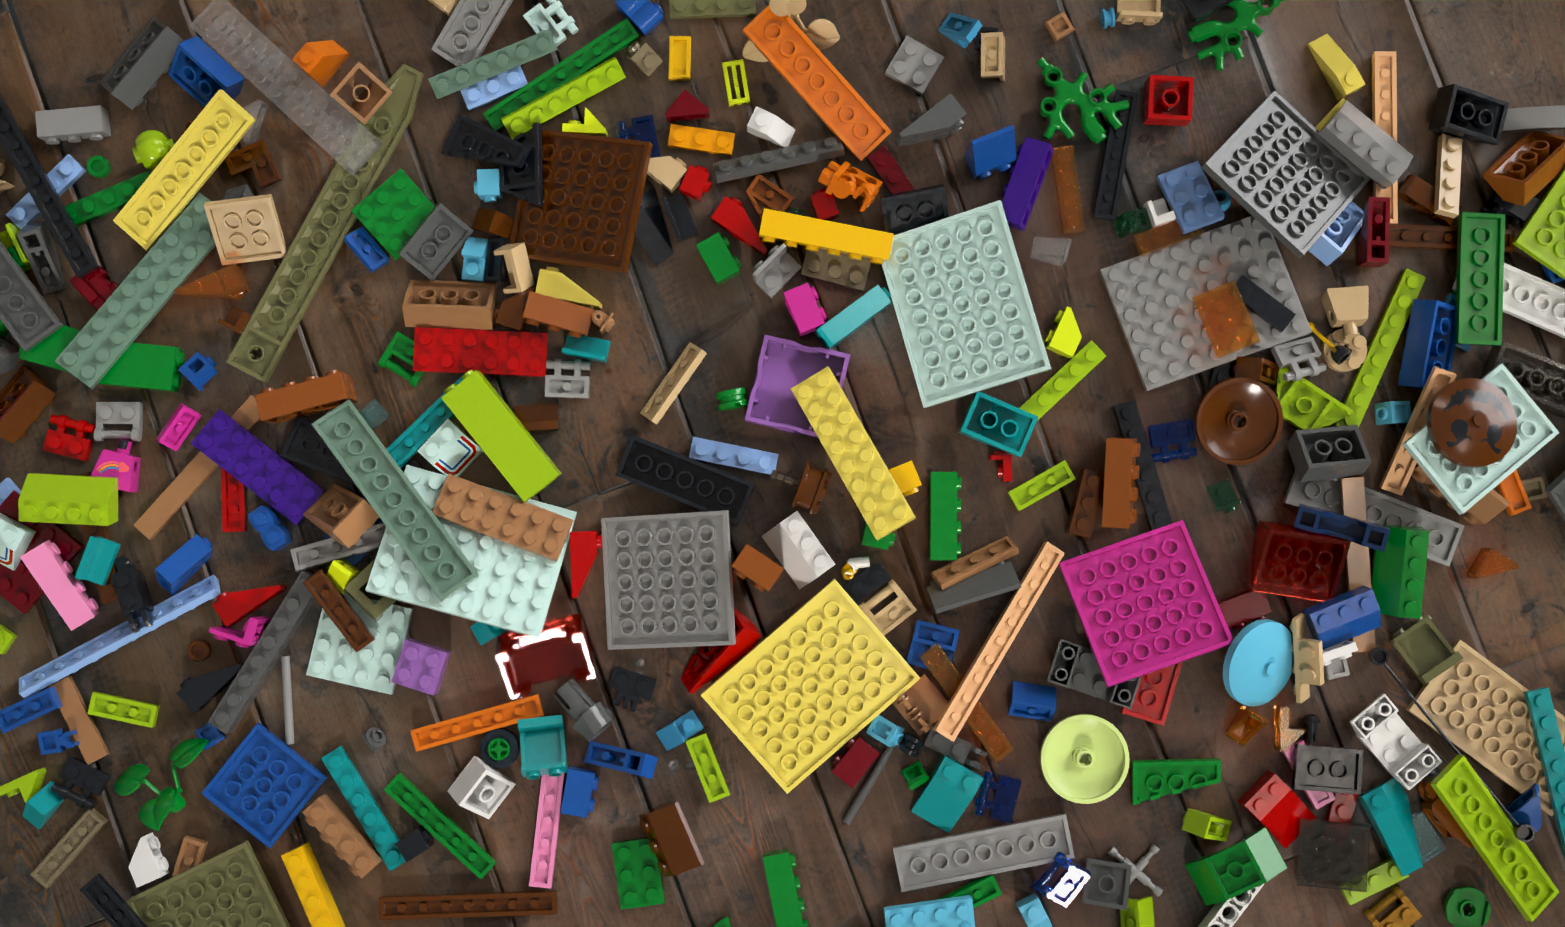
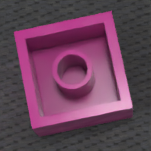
[783,283,827,338]

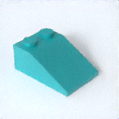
[957,391,1038,458]
[911,754,984,833]

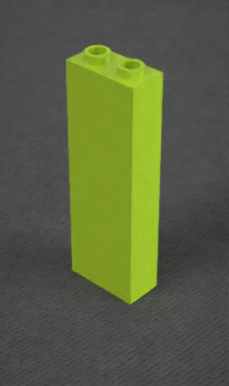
[441,370,562,502]

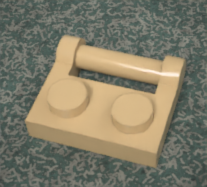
[858,579,917,636]

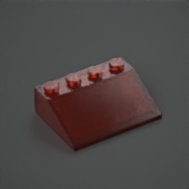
[1250,520,1351,602]

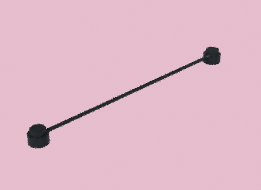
[1368,647,1535,842]

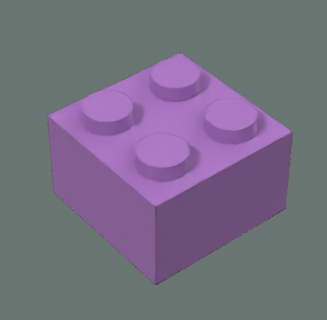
[391,638,452,695]

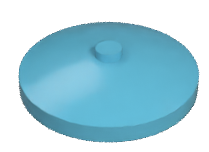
[1223,619,1294,706]

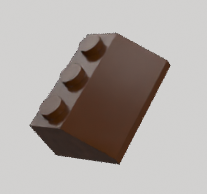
[0,364,56,444]
[639,801,705,877]

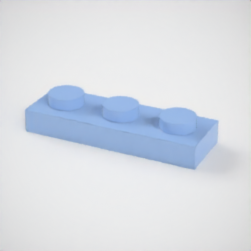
[460,66,528,112]

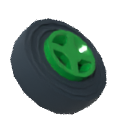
[480,728,520,769]

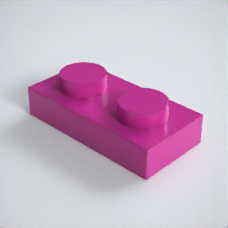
[156,403,202,452]

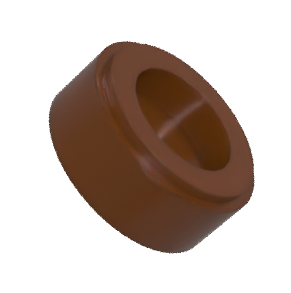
[187,639,212,662]

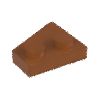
[746,174,794,219]

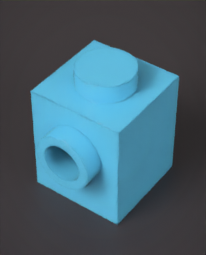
[474,169,503,203]

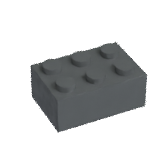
[1287,425,1372,482]

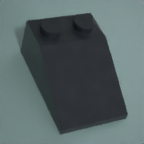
[1428,84,1509,145]

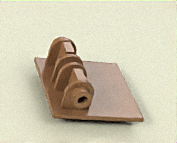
[892,674,949,736]

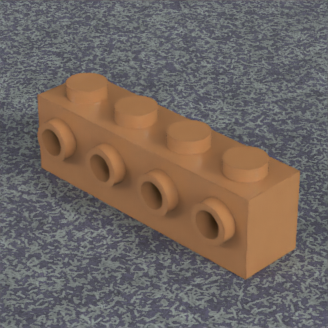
[302,793,383,879]

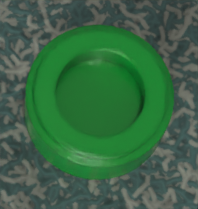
[87,155,111,178]

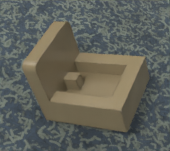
[625,40,663,77]

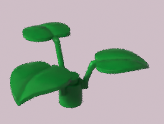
[114,738,209,831]

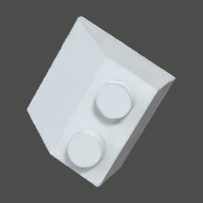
[448,756,516,819]

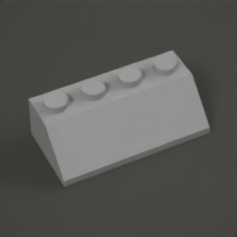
[1318,100,1413,189]

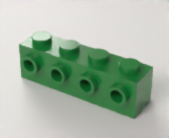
[929,472,961,560]

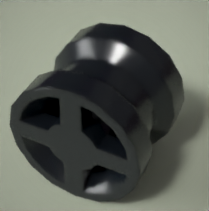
[898,732,925,758]

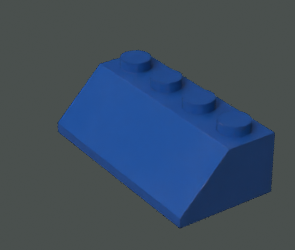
[1398,299,1456,391]

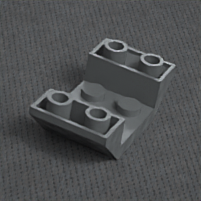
[1046,639,1142,709]

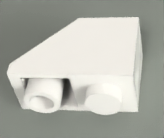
[129,832,169,887]

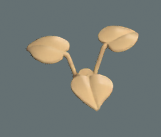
[742,0,840,62]

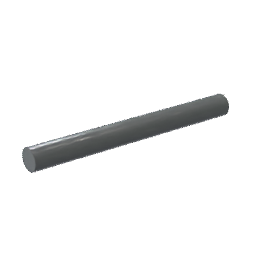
[842,746,894,825]

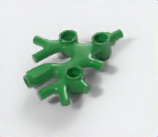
[1187,0,1285,71]
[1037,57,1129,145]

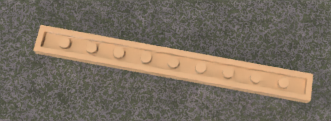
[933,541,1065,742]

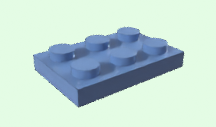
[1157,161,1225,234]

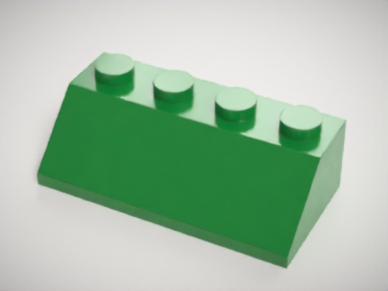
[1371,524,1430,619]

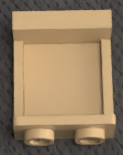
[1115,0,1163,26]

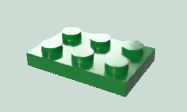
[612,837,665,910]

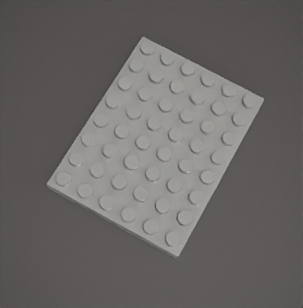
[1099,216,1312,392]

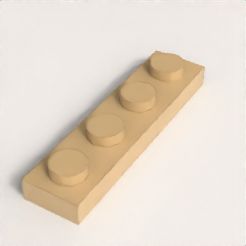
[1434,134,1462,218]
[640,342,707,425]

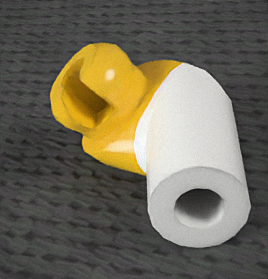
[841,556,870,580]

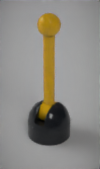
[1308,322,1351,365]

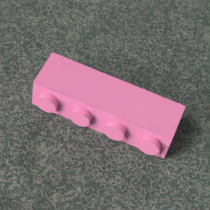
[20,540,99,631]

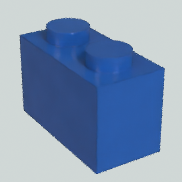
[560,766,599,818]

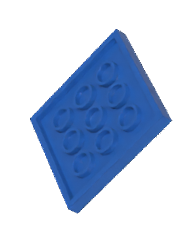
[201,723,328,848]

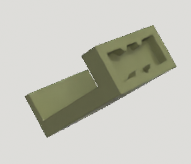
[344,558,397,622]

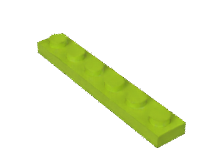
[501,57,626,139]
[1019,340,1106,421]

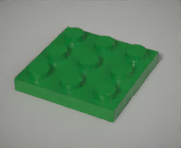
[351,168,435,261]

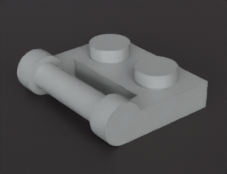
[94,402,143,442]

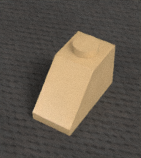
[647,156,687,194]

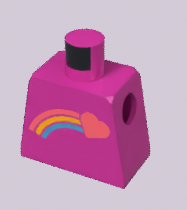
[91,439,141,493]

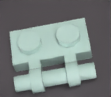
[523,0,579,46]

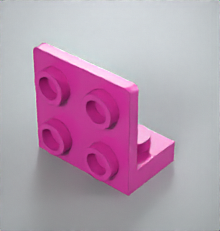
[208,616,272,648]

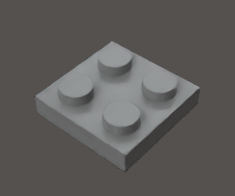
[885,36,944,96]

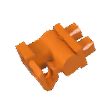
[818,161,883,212]

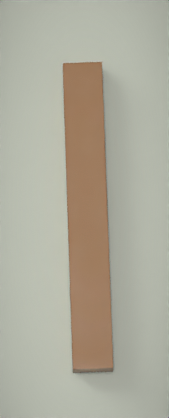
[133,395,261,540]
[1339,476,1376,653]

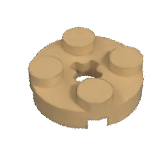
[1321,328,1367,372]

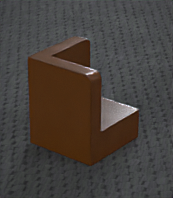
[218,306,252,335]

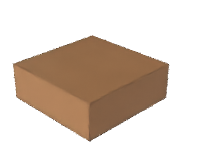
[1044,11,1075,42]

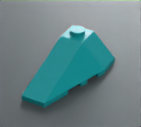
[1358,777,1423,877]

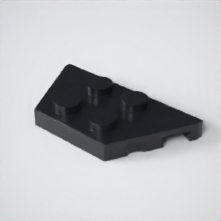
[499,123,544,207]

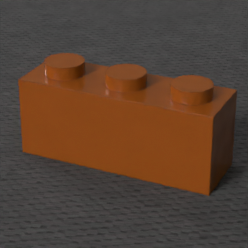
[522,291,594,338]

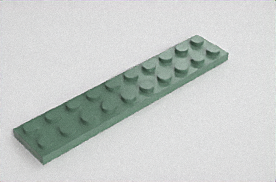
[55,192,216,389]
[312,399,479,602]

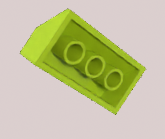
[18,473,118,526]

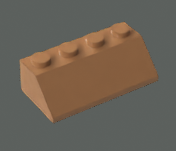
[402,280,497,330]
[1412,464,1511,525]

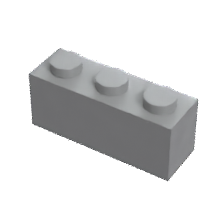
[35,105,111,145]

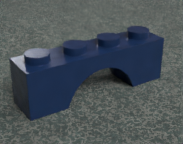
[1294,503,1391,552]

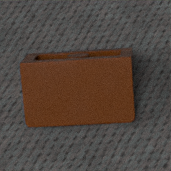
[514,403,559,431]

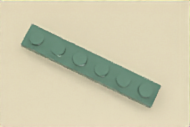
[428,29,558,99]

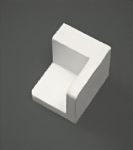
[1143,198,1176,230]

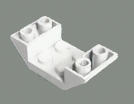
[1350,693,1443,790]

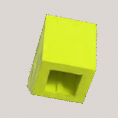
[1045,306,1082,359]

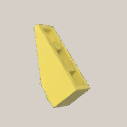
[1307,34,1365,101]
[535,267,602,309]

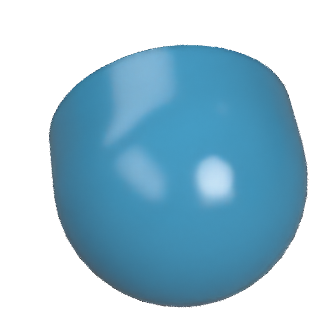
[1214,190,1231,212]

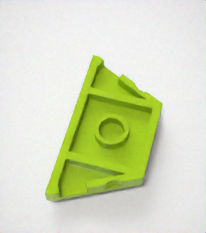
[1275,367,1354,430]

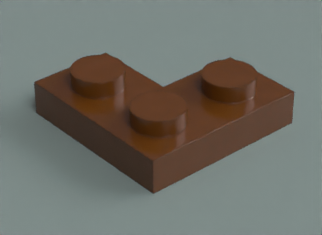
[225,139,282,189]

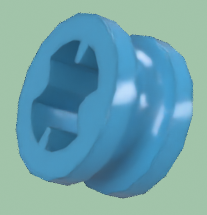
[1100,7,1115,29]

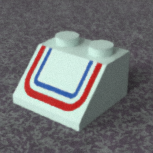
[418,419,483,477]
[0,513,36,571]

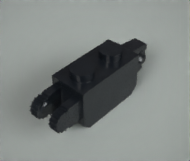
[111,556,154,633]

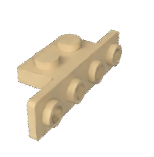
[1290,613,1324,703]

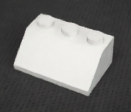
[762,511,836,590]

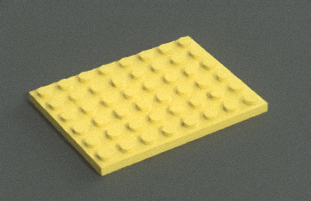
[701,578,921,794]

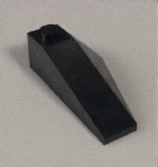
[635,177,674,266]

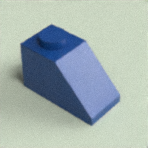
[1503,783,1542,833]

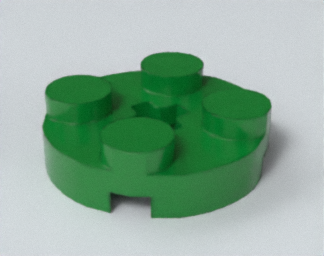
[1443,886,1491,927]

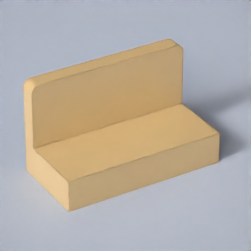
[981,32,1005,82]

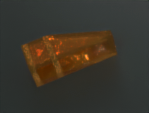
[174,264,251,300]

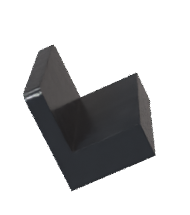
[661,194,698,243]

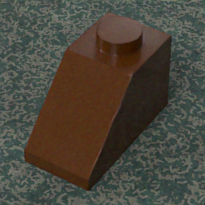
[494,288,535,332]
[1233,357,1278,386]

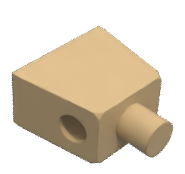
[1321,285,1369,338]

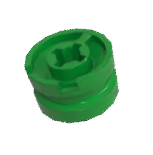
[715,388,748,411]

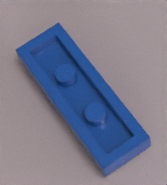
[0,686,63,733]

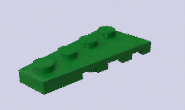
[1131,758,1221,805]

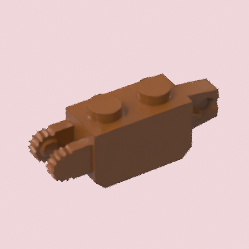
[1415,781,1473,848]

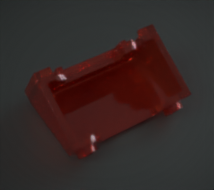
[495,614,597,700]

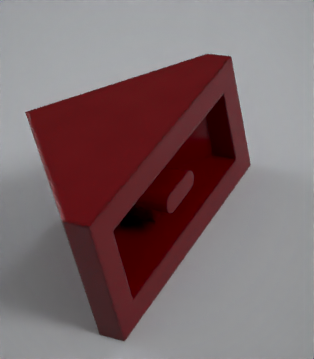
[665,89,710,123]

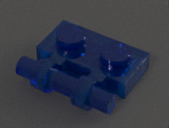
[616,115,661,158]
[1147,419,1197,463]
[975,771,1022,824]

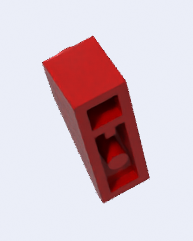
[711,196,768,257]
[570,531,603,598]
[212,585,287,627]

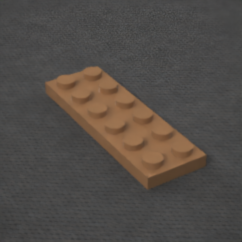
[432,473,573,562]

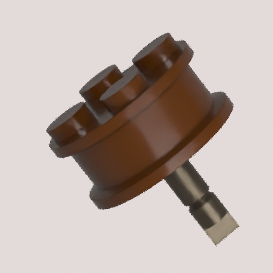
[770,462,832,514]

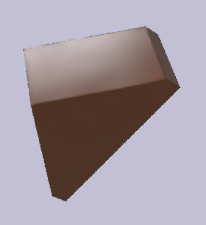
[472,208,514,241]

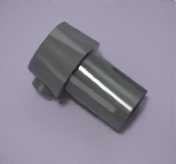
[554,679,613,742]

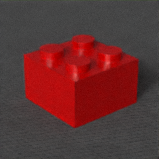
[1143,75,1194,127]

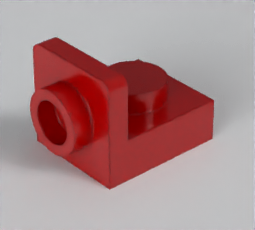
[988,451,1012,482]

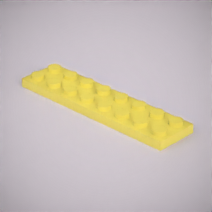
[113,90,256,251]
[791,366,916,541]

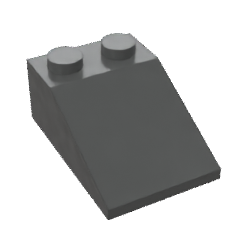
[896,93,967,147]

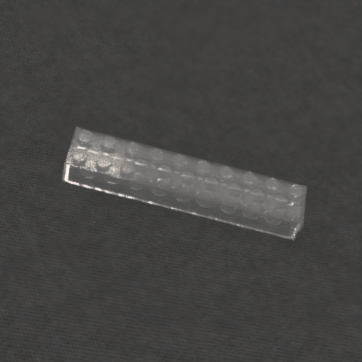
[189,0,383,176]

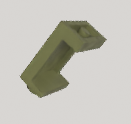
[1390,615,1464,685]

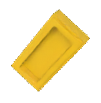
[668,36,691,81]

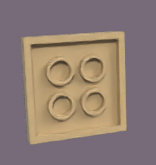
[204,194,288,265]

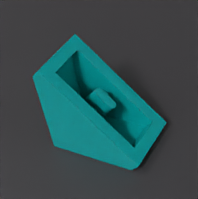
[22,781,64,830]

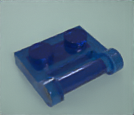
[1032,852,1091,908]

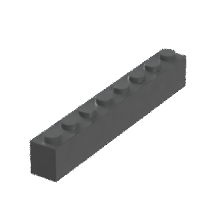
[207,570,316,734]

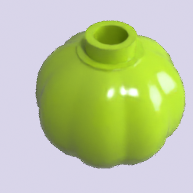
[132,130,175,170]

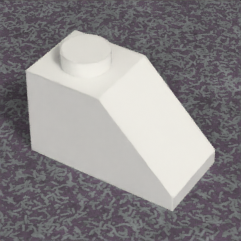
[747,106,796,148]

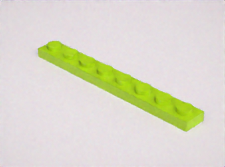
[1333,268,1426,428]

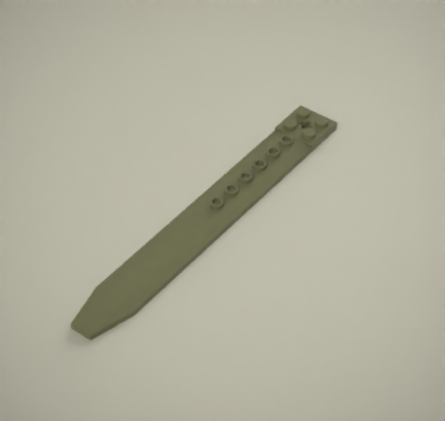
[226,64,424,384]

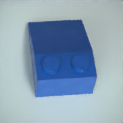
[964,125,1016,180]

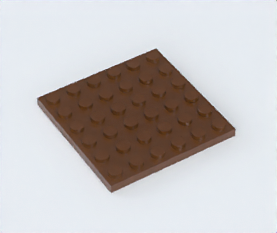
[509,130,653,274]

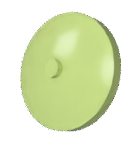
[1040,714,1130,804]

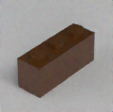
[1065,469,1104,538]

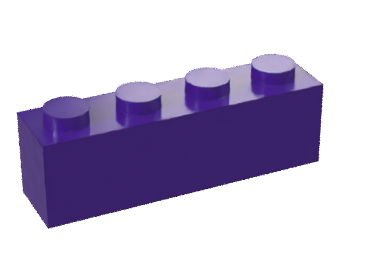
[1002,137,1054,231]

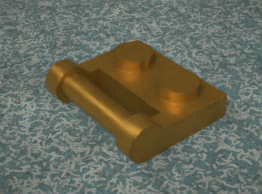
[1362,885,1422,927]

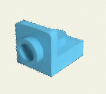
[1374,401,1411,425]
[866,714,905,748]

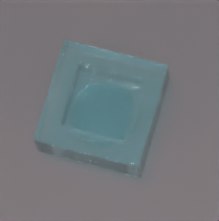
[359,399,390,430]

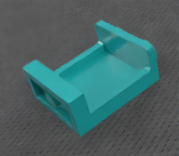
[518,715,568,779]

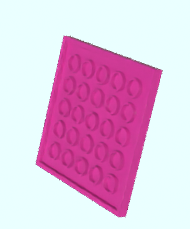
[1058,520,1233,688]

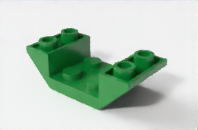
[1185,827,1287,906]

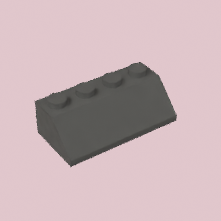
[99,16,185,110]
[925,561,1021,614]

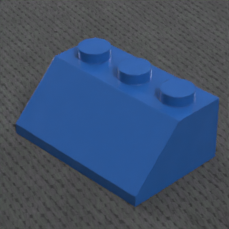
[168,36,245,107]
[1302,586,1381,650]

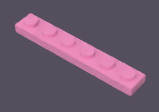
[529,773,565,889]

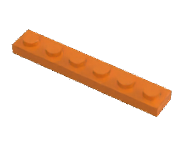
[410,694,545,752]

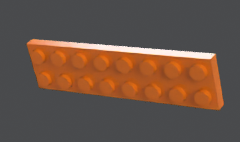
[742,5,892,162]

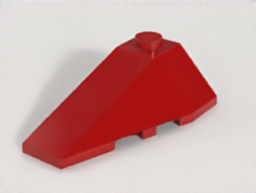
[681,607,761,694]

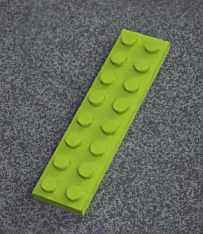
[1430,755,1559,922]

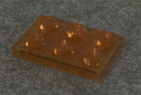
[1192,281,1260,359]

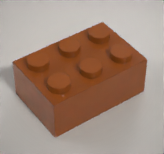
[732,544,784,592]

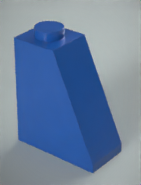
[155,534,213,596]

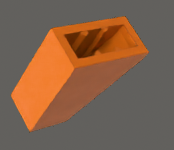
[292,40,350,87]

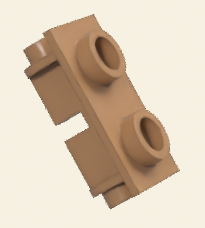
[592,310,615,335]

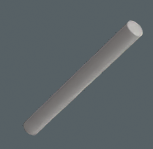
[281,656,295,745]

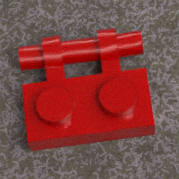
[42,415,96,461]

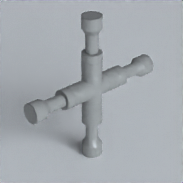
[1107,844,1163,896]

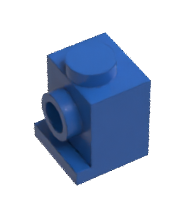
[178,352,218,392]

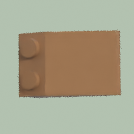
[303,483,379,548]

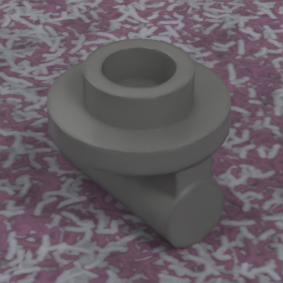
[360,727,386,753]

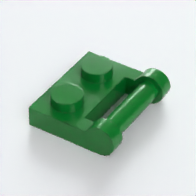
[378,331,425,388]

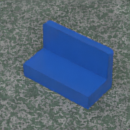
[1008,681,1056,722]

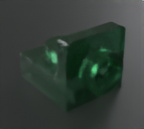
[1114,207,1152,238]
[1206,479,1242,514]

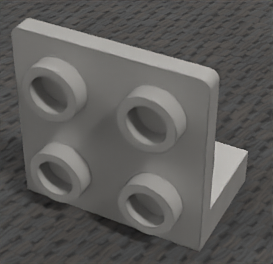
[752,243,802,299]

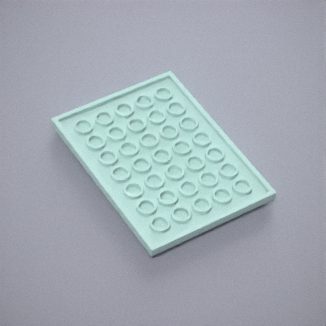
[882,200,1051,408]
[365,465,577,639]

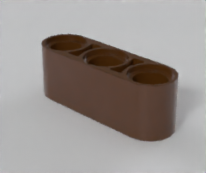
[1398,174,1462,227]

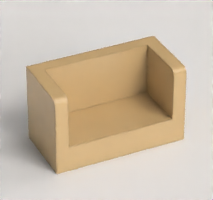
[493,242,535,294]

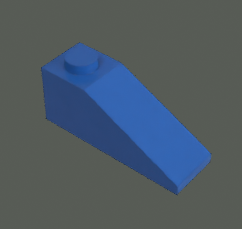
[584,741,658,779]

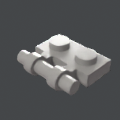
[1271,336,1326,382]
[545,359,591,399]

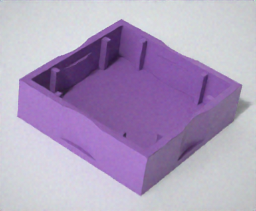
[745,335,850,439]

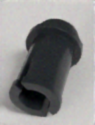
[1302,714,1321,743]

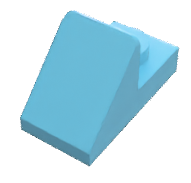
[461,237,488,282]

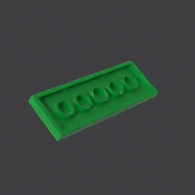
[1455,212,1505,346]

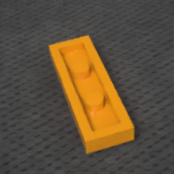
[668,124,735,156]

